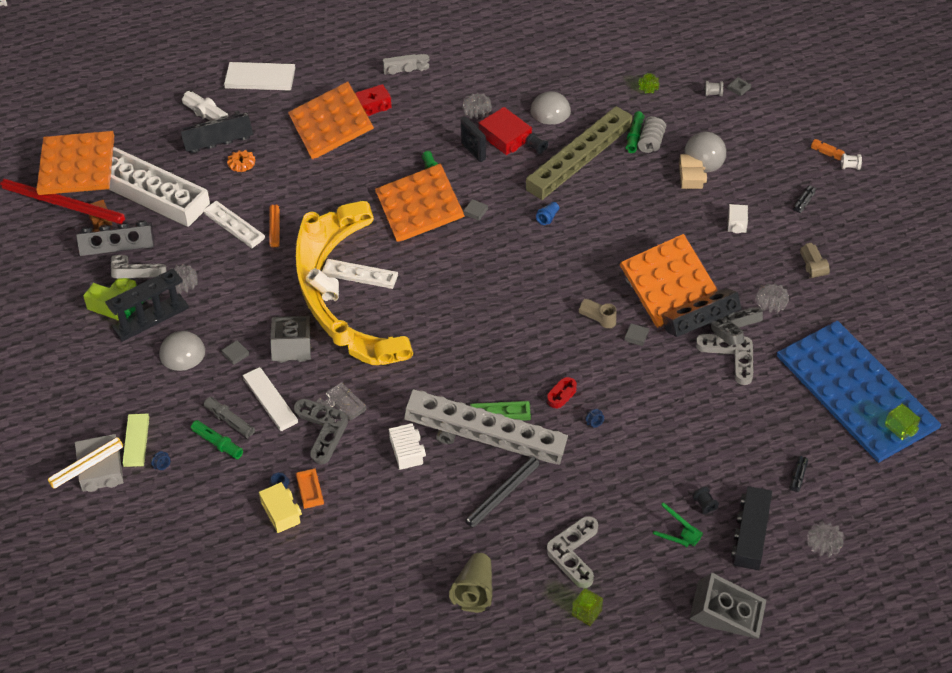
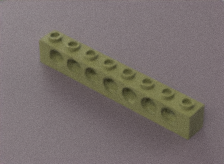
[526,106,632,200]

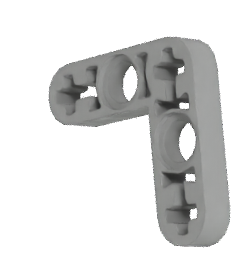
[111,255,166,278]
[696,334,753,385]
[547,516,598,588]

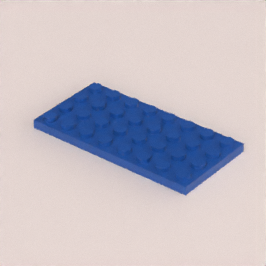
[777,321,941,463]

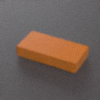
[296,468,324,509]

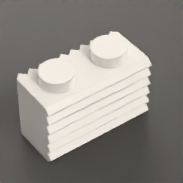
[389,423,426,470]

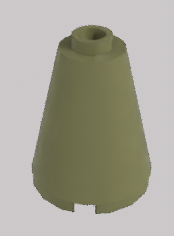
[449,553,493,613]

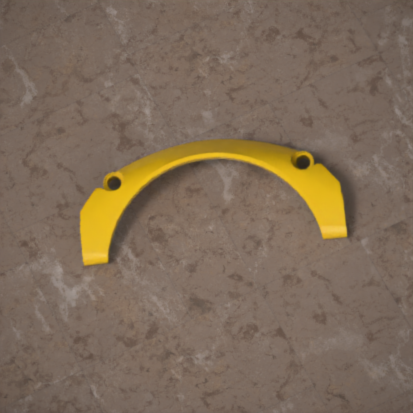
[296,201,413,365]

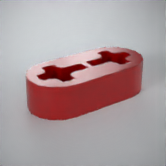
[547,377,577,408]

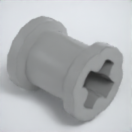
[705,81,723,96]

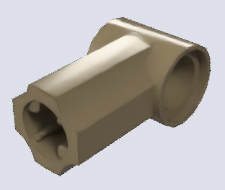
[800,243,830,278]
[579,299,616,328]

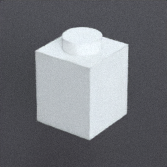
[728,204,748,233]

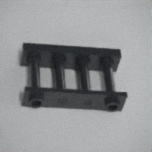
[105,268,189,342]

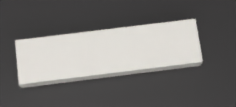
[203,201,265,248]
[322,259,398,289]
[243,367,298,431]

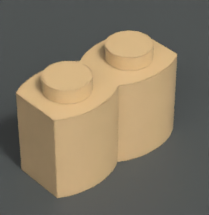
[679,154,707,189]

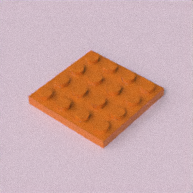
[288,82,374,159]
[37,131,114,195]
[375,164,465,242]
[620,234,718,328]

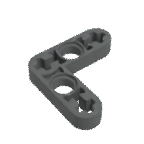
[710,307,763,345]
[294,399,348,464]

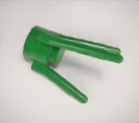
[653,502,703,548]

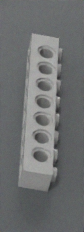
[404,389,568,465]

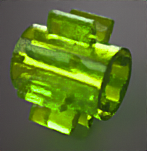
[639,73,659,93]

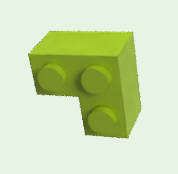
[83,278,137,320]

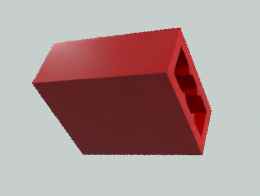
[479,107,532,155]

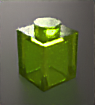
[885,403,920,440]
[572,588,603,626]

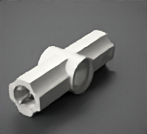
[182,91,228,121]

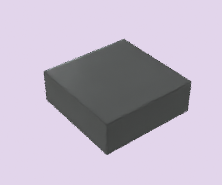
[727,77,751,96]
[463,199,488,220]
[625,323,649,346]
[222,341,249,365]

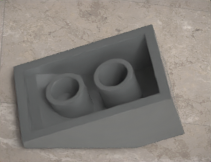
[271,316,311,363]
[690,573,766,639]

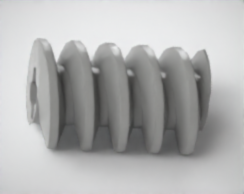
[638,116,666,153]

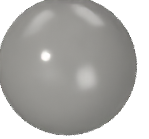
[530,91,571,125]
[684,132,726,172]
[159,331,205,371]

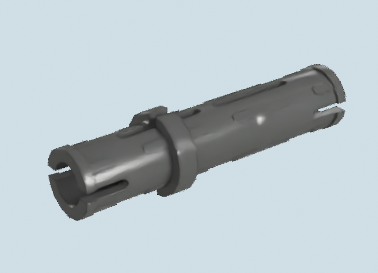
[204,396,255,439]

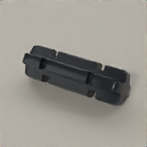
[793,185,816,213]
[789,456,808,492]

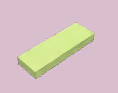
[123,414,149,467]

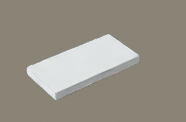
[224,62,295,90]

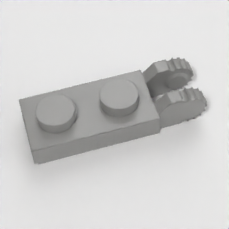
[383,54,429,75]

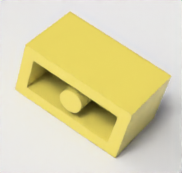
[259,482,302,533]

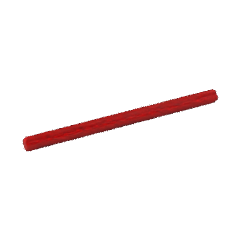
[0,179,125,224]

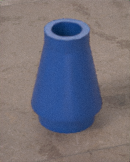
[536,202,559,225]

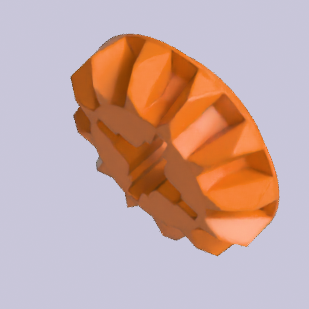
[227,150,255,172]

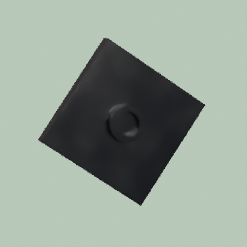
[460,116,486,162]

